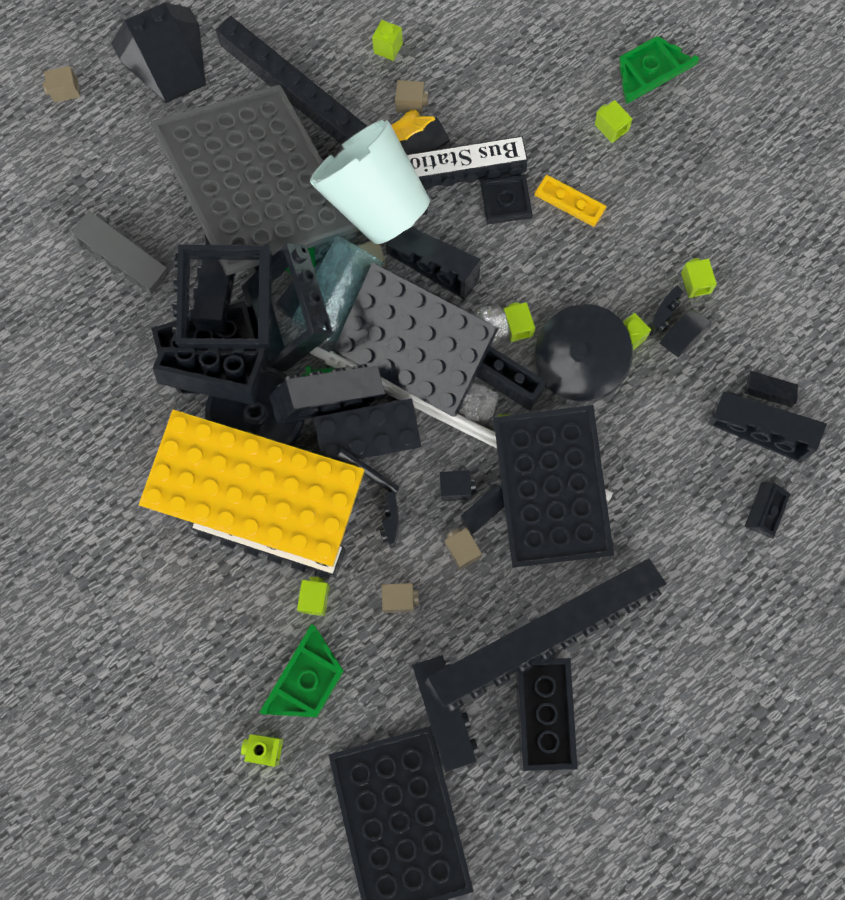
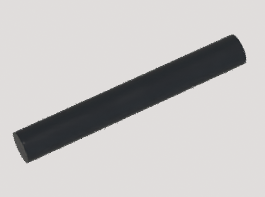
[335,447,399,494]

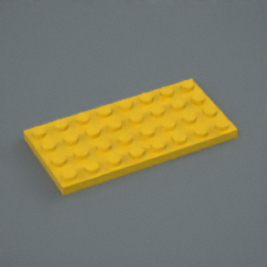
[139,410,365,567]

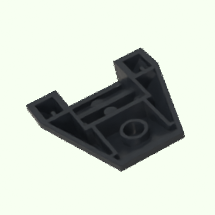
[111,2,206,103]

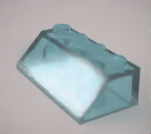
[291,235,384,345]

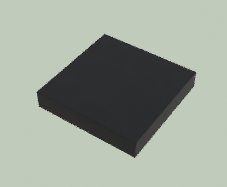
[480,174,533,225]

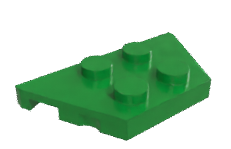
[619,36,699,104]
[259,624,344,718]

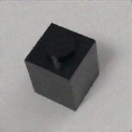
[440,470,476,501]

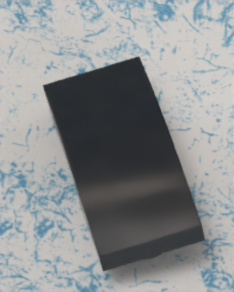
[649,285,684,336]
[659,308,711,358]
[379,491,399,548]

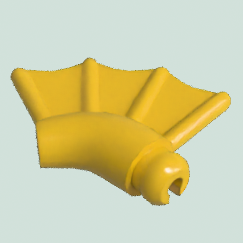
[391,110,435,141]

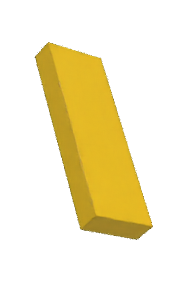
[535,174,607,227]

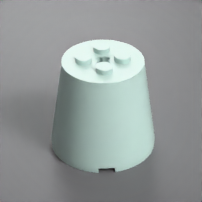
[310,120,430,244]

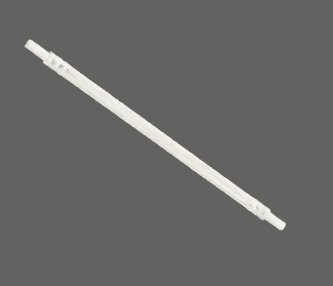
[310,347,613,502]

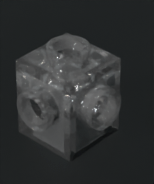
[473,304,510,342]
[458,383,499,423]

